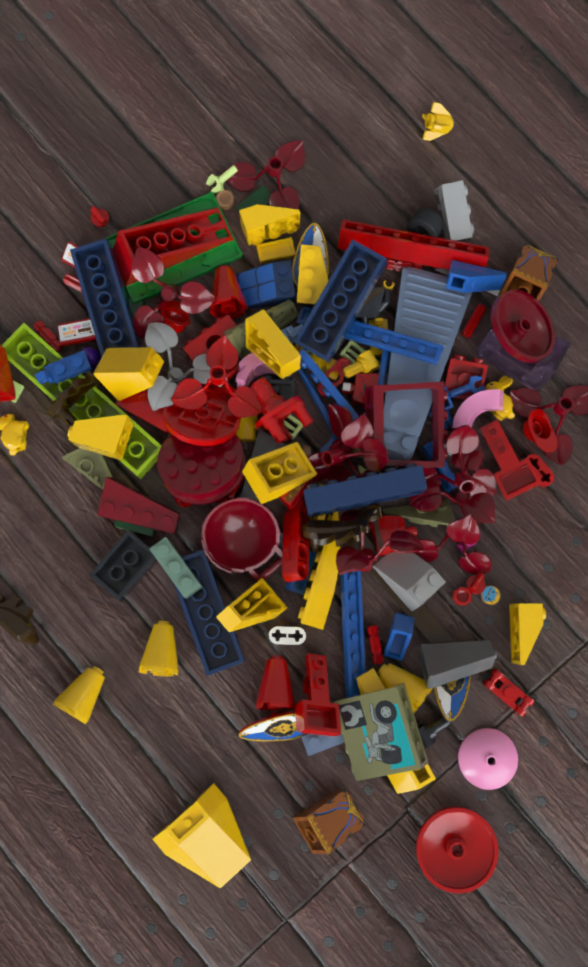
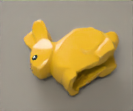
[485,376,515,421]
[0,414,29,456]

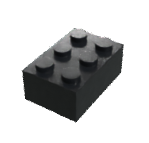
[89,530,158,601]

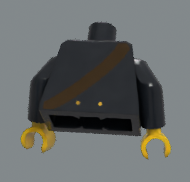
[357,280,394,324]

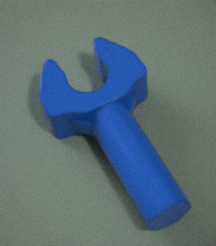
[449,375,486,398]

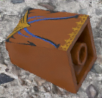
[499,243,559,301]
[293,789,366,854]

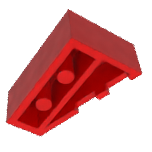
[115,389,171,435]

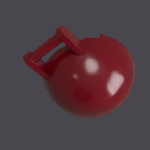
[201,497,283,582]

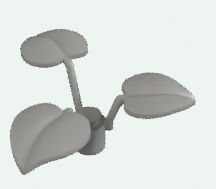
[145,322,211,411]

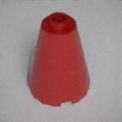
[209,265,247,319]
[256,656,295,711]

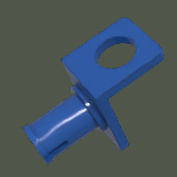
[428,384,454,429]

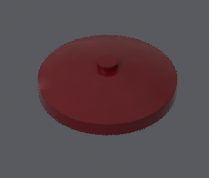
[491,290,555,363]

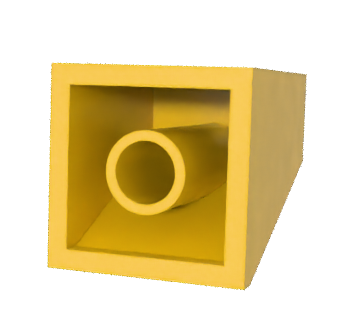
[93,347,164,401]
[68,415,134,461]

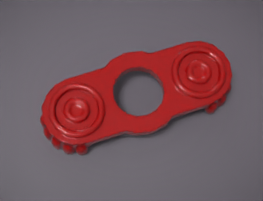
[317,357,351,397]

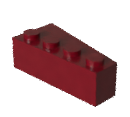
[97,477,181,534]

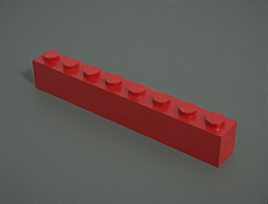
[337,219,489,270]

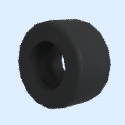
[407,208,444,237]

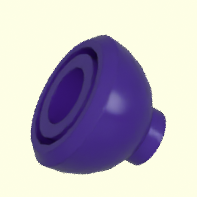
[81,347,102,373]

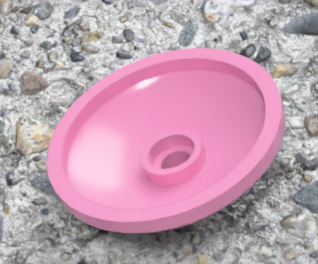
[458,728,518,790]

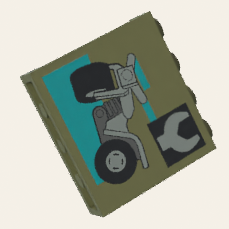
[333,683,429,781]

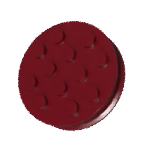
[157,434,246,504]

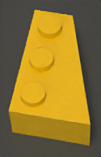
[297,245,328,304]
[245,309,301,379]
[216,578,288,632]

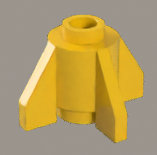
[422,102,454,141]

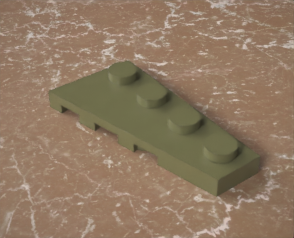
[224,299,299,360]

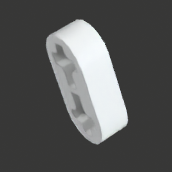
[269,626,306,645]

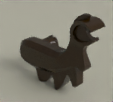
[49,371,105,428]
[302,503,382,552]
[0,594,39,646]

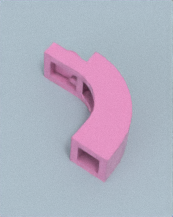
[236,353,291,388]
[452,390,504,429]

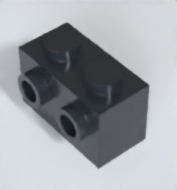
[257,376,296,400]

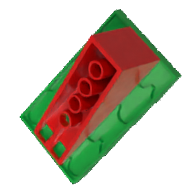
[104,192,243,304]

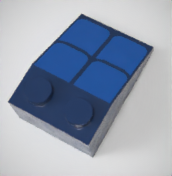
[236,260,295,309]

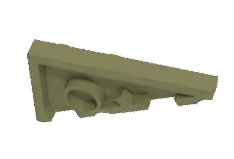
[62,448,115,489]
[382,500,456,527]

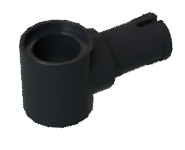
[418,715,450,749]

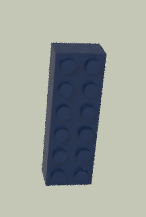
[70,239,142,357]
[294,239,387,364]
[303,463,427,518]
[174,549,246,676]

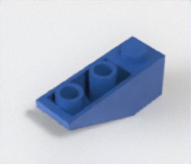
[446,260,507,292]

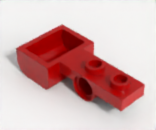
[480,420,542,501]
[295,653,341,737]

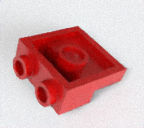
[444,354,488,400]

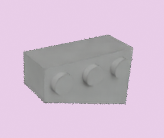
[433,180,474,241]

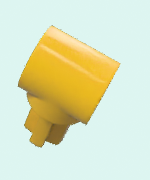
[343,350,380,378]

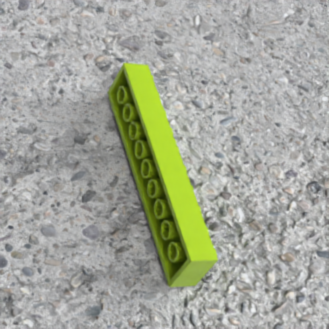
[2,323,161,479]

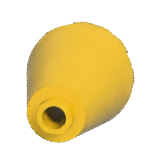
[138,621,179,676]
[378,663,433,713]
[53,666,105,724]

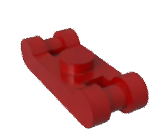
[482,668,535,717]

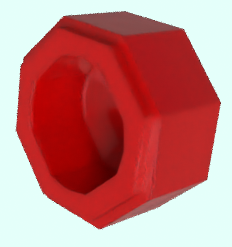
[452,587,472,606]

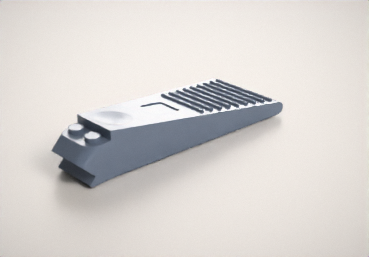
[384,266,472,461]

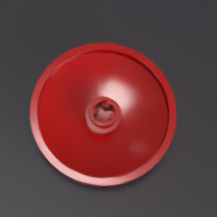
[416,806,499,894]

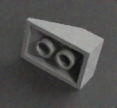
[373,552,446,611]

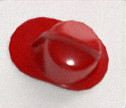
[160,299,190,333]
[523,409,558,453]

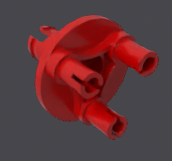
[251,377,314,444]

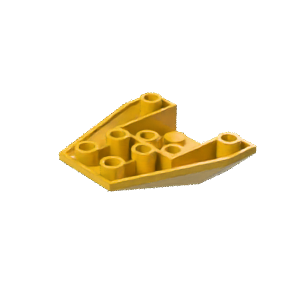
[152,783,251,888]

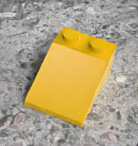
[242,442,317,504]
[509,604,546,665]

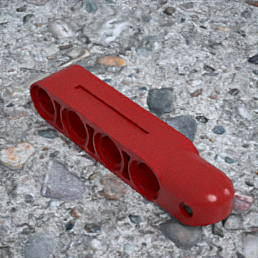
[282,496,310,582]

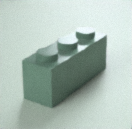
[150,537,203,598]

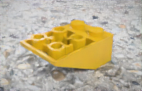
[239,204,300,246]

